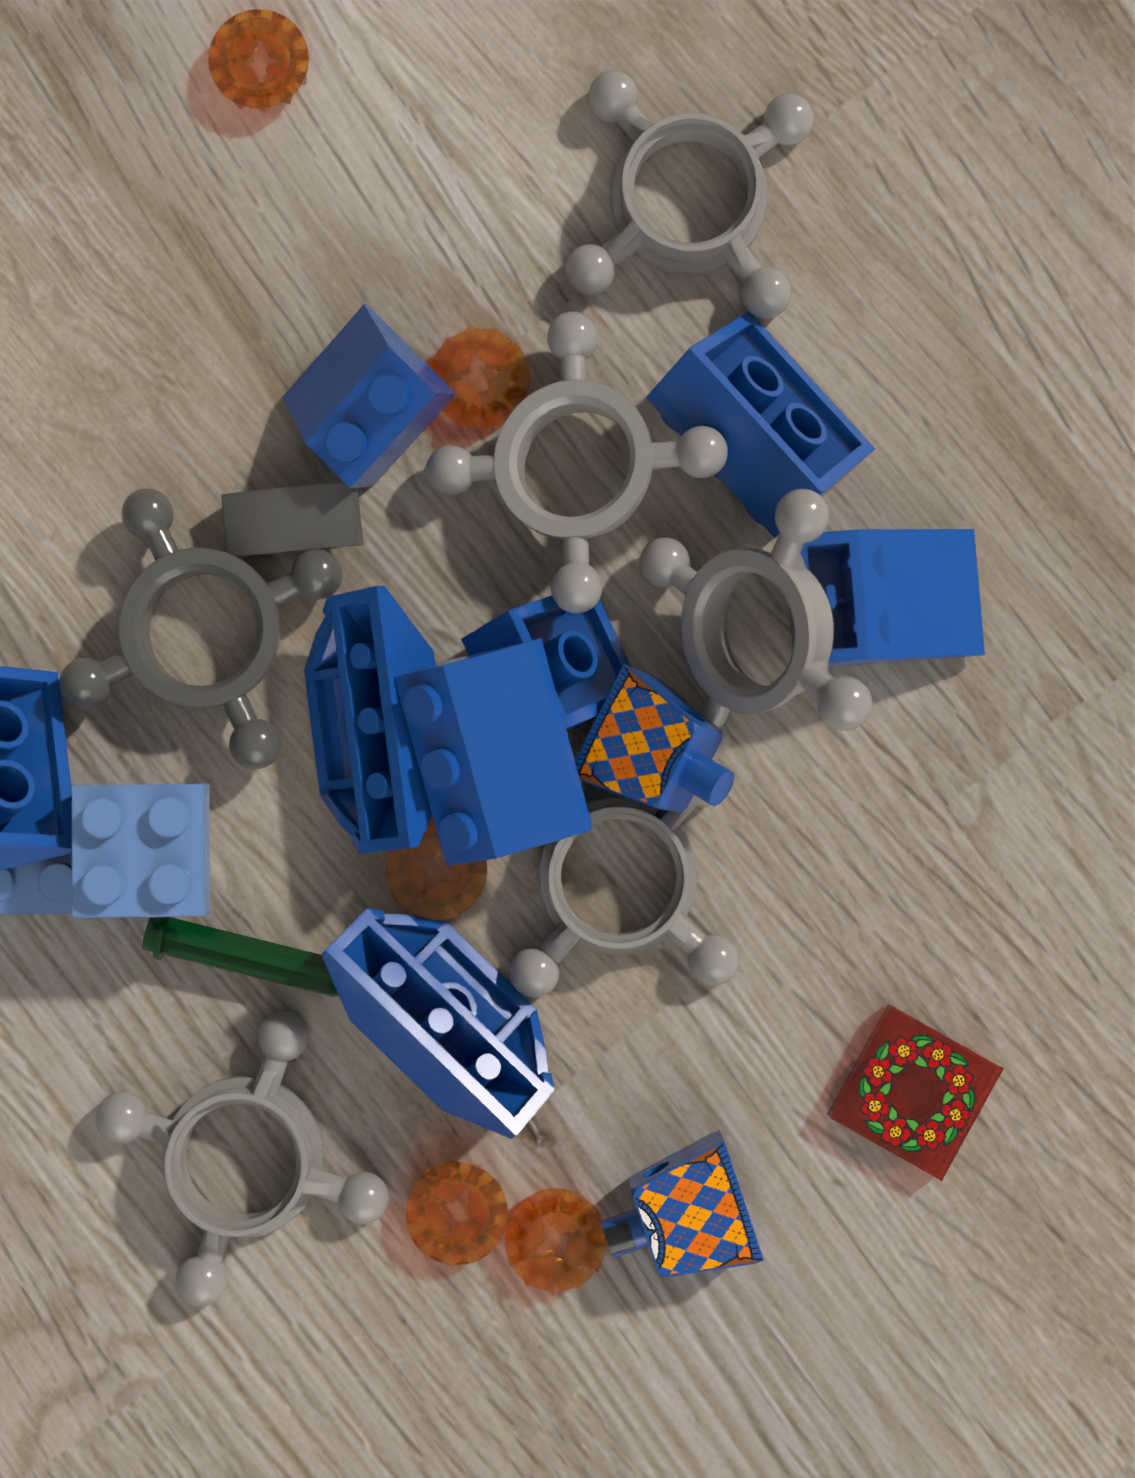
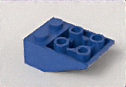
[789,529,985,668]

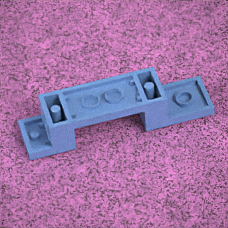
[0,784,210,918]

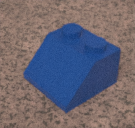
[282,304,456,489]
[461,596,631,732]

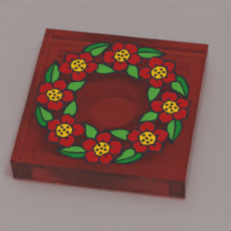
[827,1004,1003,1181]

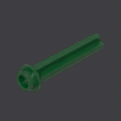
[142,917,339,997]

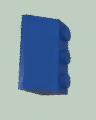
[646,312,875,538]
[394,638,593,866]
[0,666,72,870]

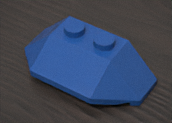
[304,586,435,854]
[321,908,555,1139]

